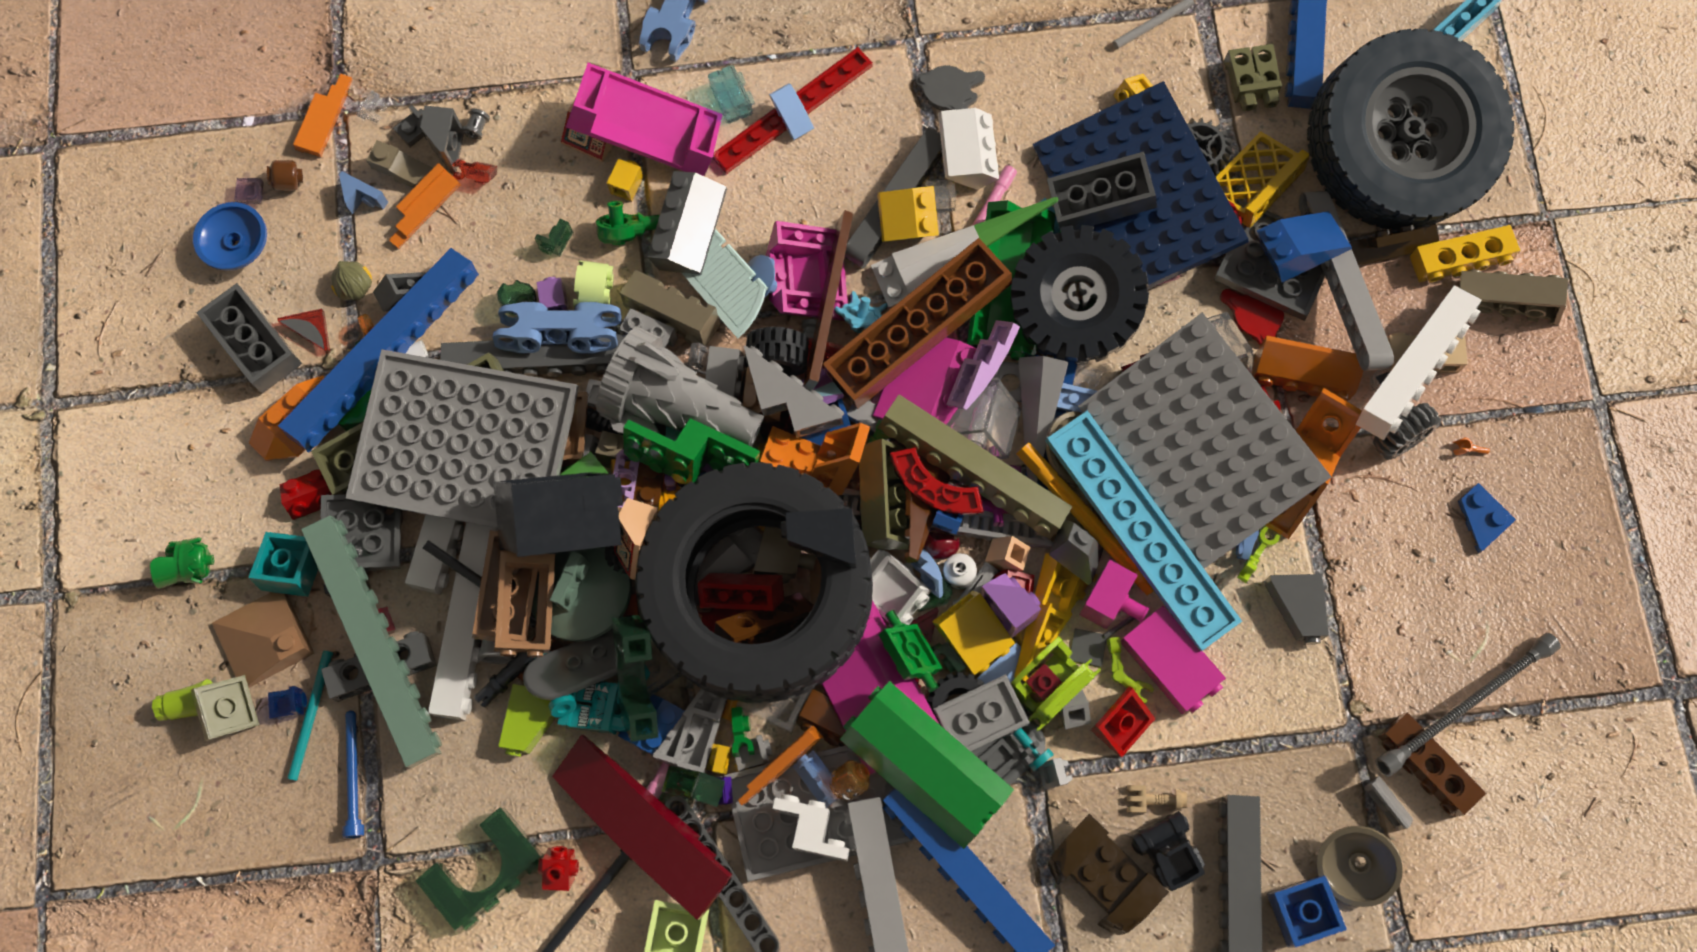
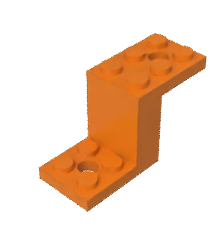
[1265,388,1362,540]

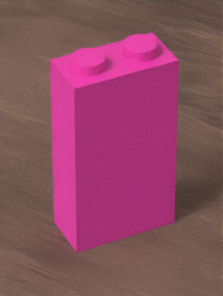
[1121,606,1226,715]

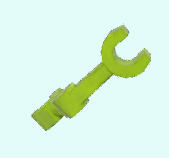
[1237,527,1280,583]
[1107,637,1154,704]

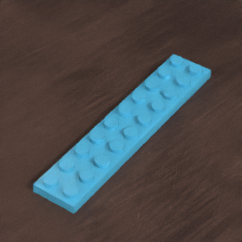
[1045,410,1242,651]

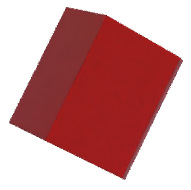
[1090,686,1156,758]

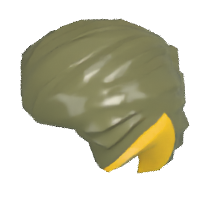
[331,261,372,300]

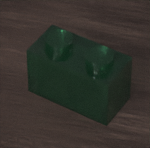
[661,765,725,807]

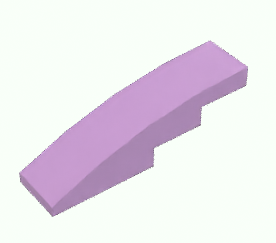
[946,320,1020,410]

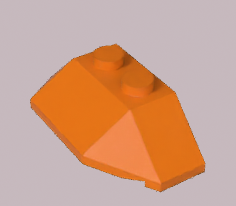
[249,375,325,461]

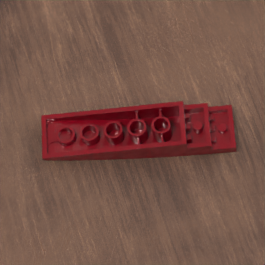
[552,734,733,920]

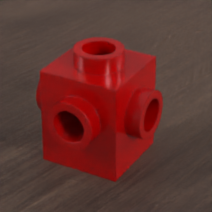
[538,846,579,891]

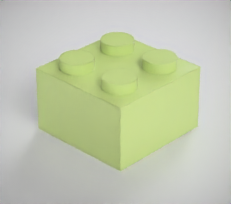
[644,900,709,952]

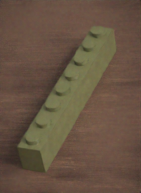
[877,394,1072,539]

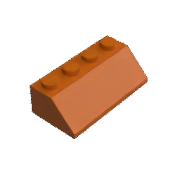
[1252,336,1364,401]

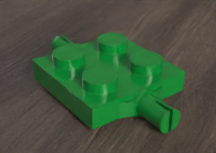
[878,610,942,692]

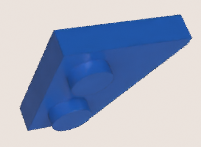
[1458,483,1516,553]

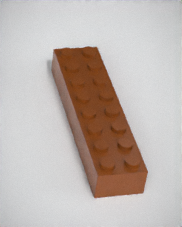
[823,238,1012,409]

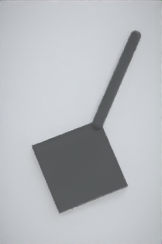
[1070,616,1135,667]

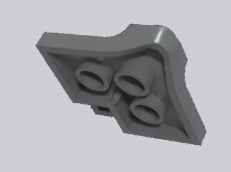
[320,494,402,572]

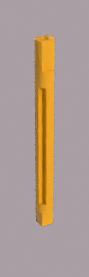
[1016,442,1154,596]

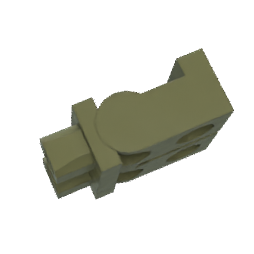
[1223,44,1282,112]

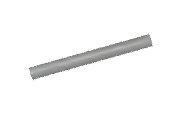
[1113,0,1194,49]

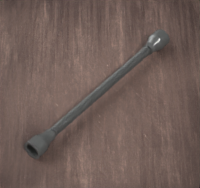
[1375,633,1561,777]

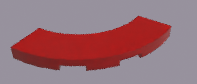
[890,448,984,515]

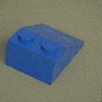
[1257,211,1352,282]

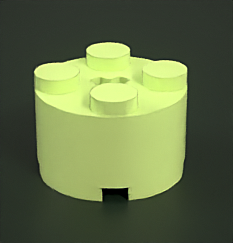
[573,260,614,309]

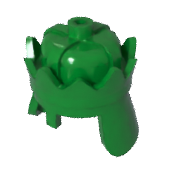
[150,537,215,589]

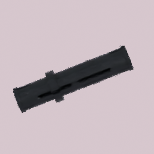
[474,652,535,708]

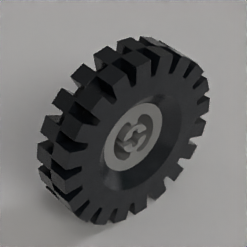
[1011,225,1149,365]

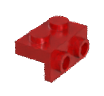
[279,469,332,520]

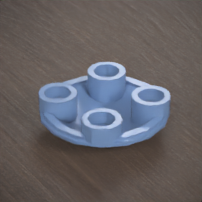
[747,255,777,298]

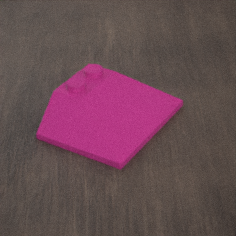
[766,221,848,321]

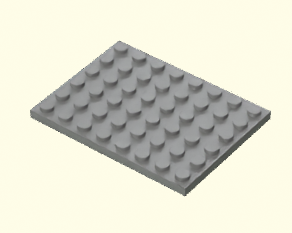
[1078,312,1332,569]
[346,349,579,528]

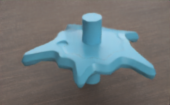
[834,291,888,333]

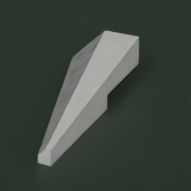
[1019,356,1068,483]
[653,688,727,777]

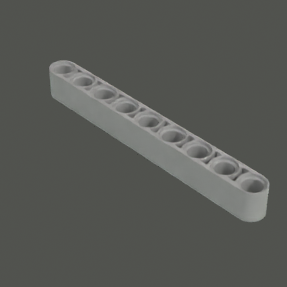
[1299,191,1394,371]

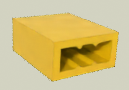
[932,591,1015,675]

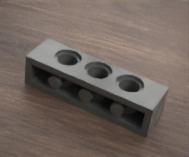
[321,631,437,702]

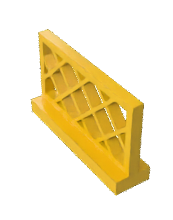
[1216,131,1309,228]

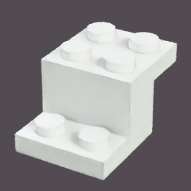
[773,794,850,862]

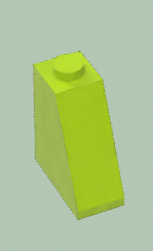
[498,684,556,757]

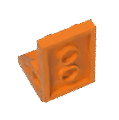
[759,423,870,495]

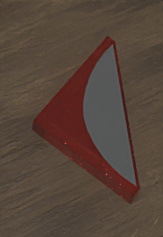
[277,309,331,353]

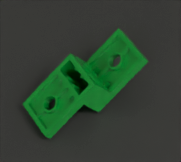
[623,418,760,484]

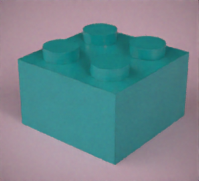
[248,532,318,597]

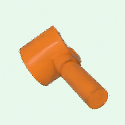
[1453,437,1490,456]

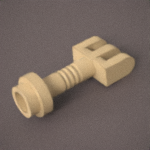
[1127,785,1187,813]

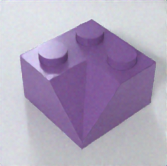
[980,573,1041,638]

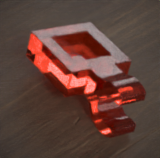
[452,160,497,184]

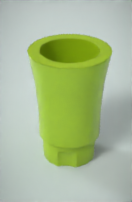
[152,679,213,721]

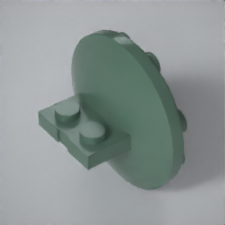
[528,547,632,642]

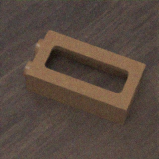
[494,551,555,658]

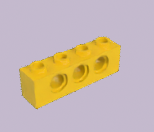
[1410,225,1521,283]

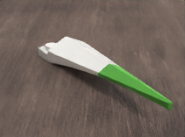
[871,197,1058,309]

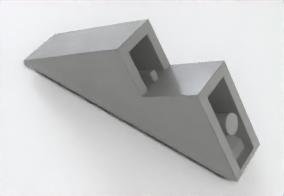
[743,346,844,438]

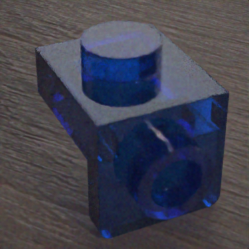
[268,686,307,720]

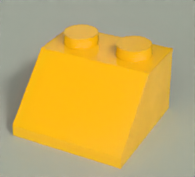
[877,186,939,242]

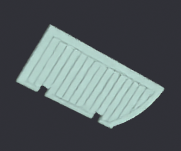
[682,229,768,339]

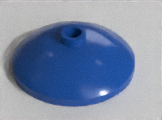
[193,202,267,271]

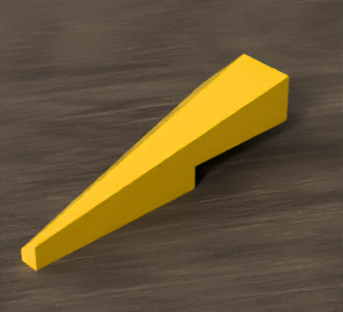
[1014,553,1098,682]

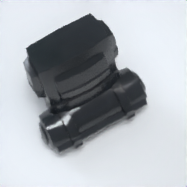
[1130,811,1205,891]

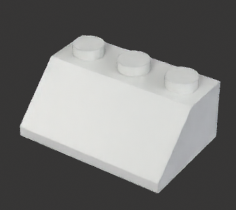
[938,108,999,190]

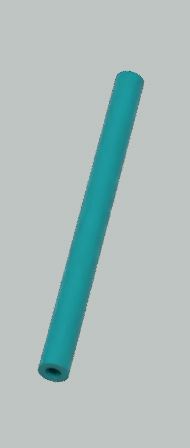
[287,650,333,781]

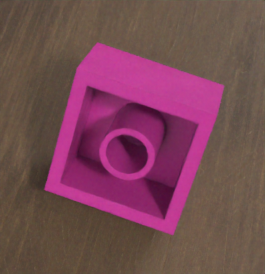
[1079,560,1149,630]

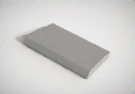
[934,674,1030,751]

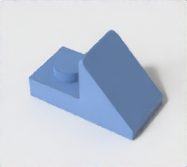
[339,171,388,214]

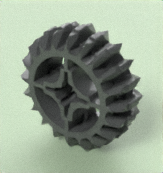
[1187,118,1232,177]
[1373,403,1441,460]

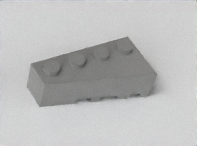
[705,346,745,399]

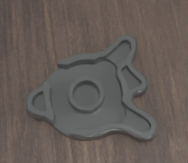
[916,65,985,111]

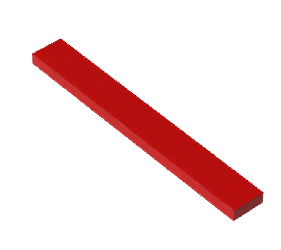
[712,47,873,174]

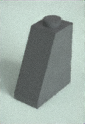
[1264,574,1329,645]

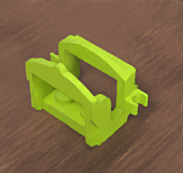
[1011,636,1101,732]

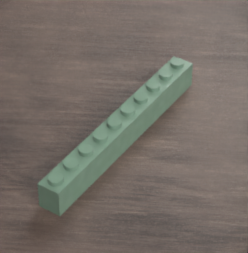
[301,515,442,768]

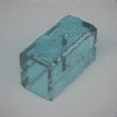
[708,65,755,124]

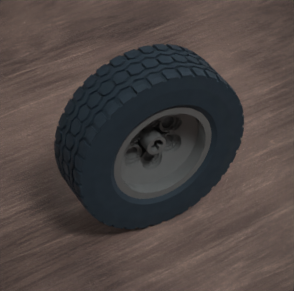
[1307,28,1514,230]

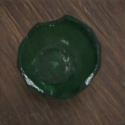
[497,280,537,316]

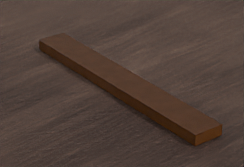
[803,210,853,391]

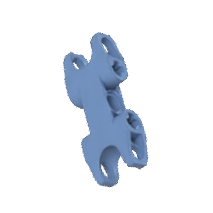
[639,0,708,61]
[492,302,622,353]

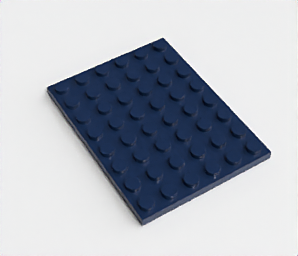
[1032,81,1249,289]

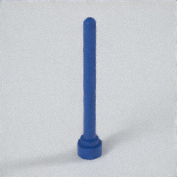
[342,710,364,839]

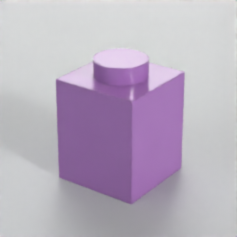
[536,277,569,311]

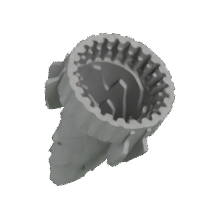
[596,327,765,447]

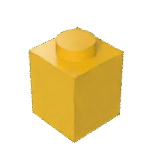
[607,159,643,201]

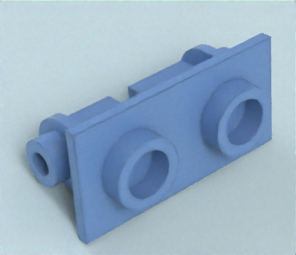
[793,750,846,808]

